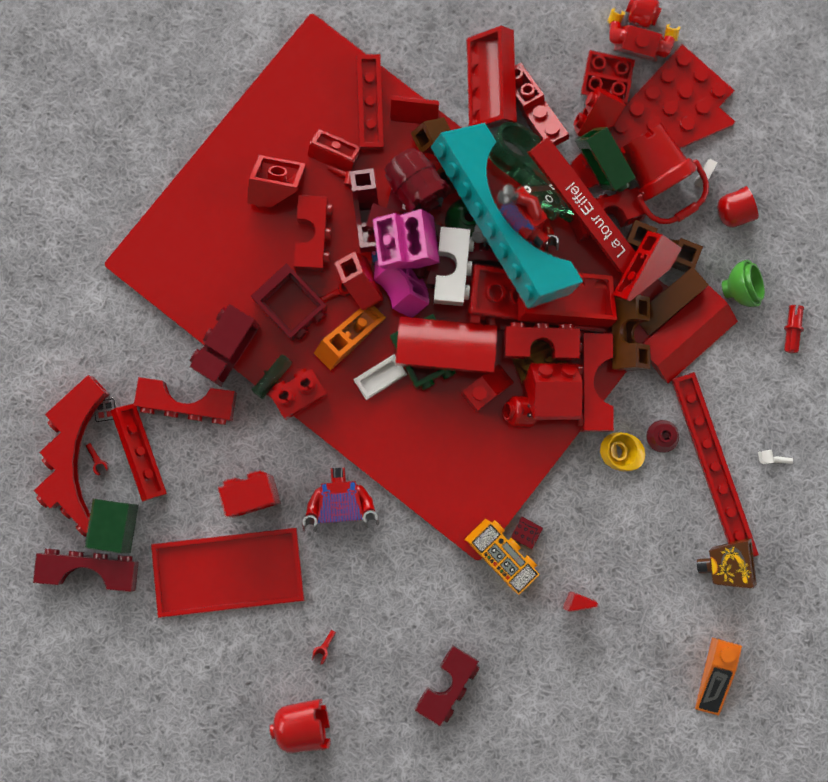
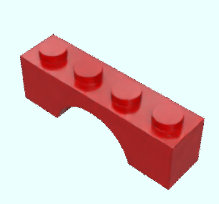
[577,333,614,432]
[134,377,237,425]

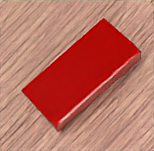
[390,96,439,124]
[308,129,361,171]
[563,591,598,611]

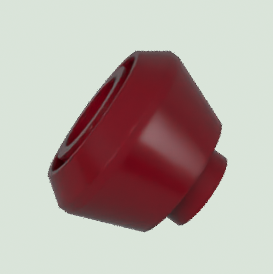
[646,420,679,453]

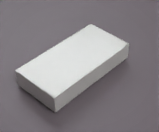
[353,354,407,400]

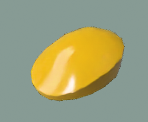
[600,432,646,472]

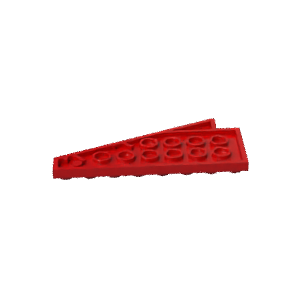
[570,44,736,189]

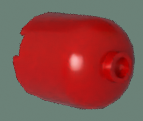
[270,698,331,753]

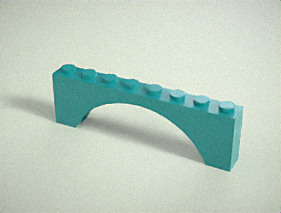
[431,123,583,309]

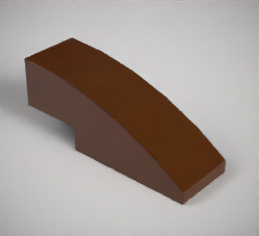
[639,267,709,335]

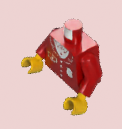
[607,8,680,62]

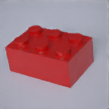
[218,470,281,518]

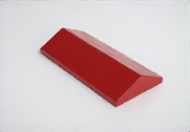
[641,285,738,384]

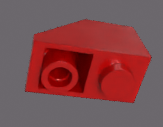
[574,86,626,137]
[335,251,384,311]

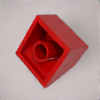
[524,363,583,420]

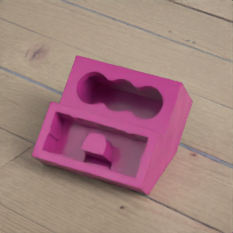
[373,209,440,269]

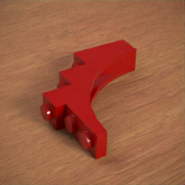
[33,375,110,537]

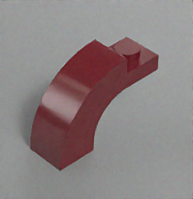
[350,168,378,253]
[426,242,501,288]

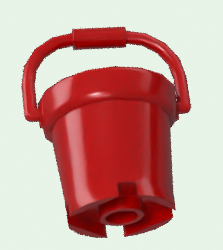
[620,123,709,224]

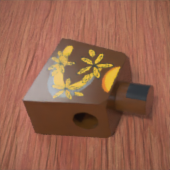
[697,538,757,588]

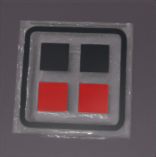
[93,397,117,424]

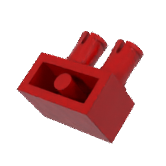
[269,368,327,420]

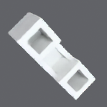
[434,227,474,306]

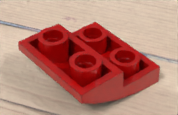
[580,50,635,104]

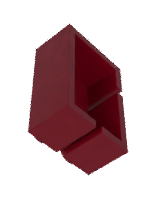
[189,304,260,387]

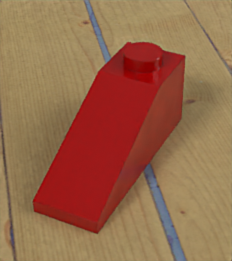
[613,231,682,301]

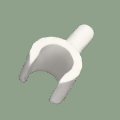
[758,450,793,464]

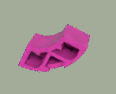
[374,260,429,318]

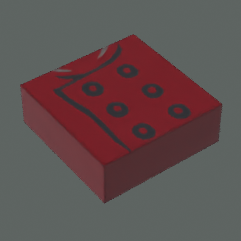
[510,516,543,549]

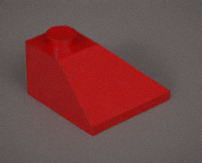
[247,155,306,208]

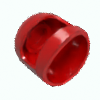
[717,186,759,228]

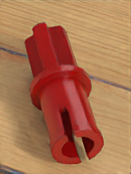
[784,305,804,353]

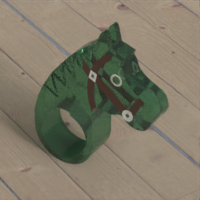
[489,122,575,223]

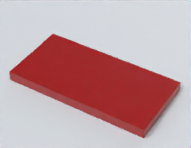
[151,528,304,618]

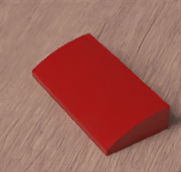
[467,25,517,128]
[518,273,617,328]
[395,317,497,374]

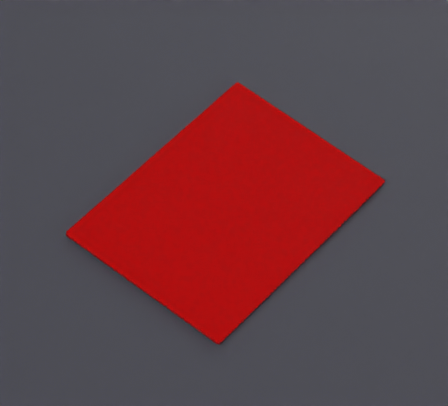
[105,14,668,560]

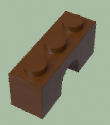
[411,117,457,197]
[626,220,703,273]
[611,295,650,371]

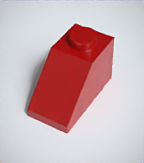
[461,364,514,413]

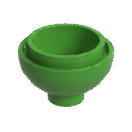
[722,259,765,307]

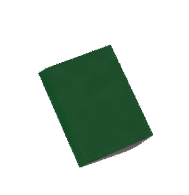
[85,499,139,553]

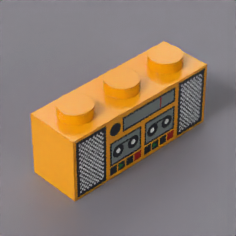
[465,519,540,595]

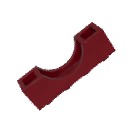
[33,548,139,592]

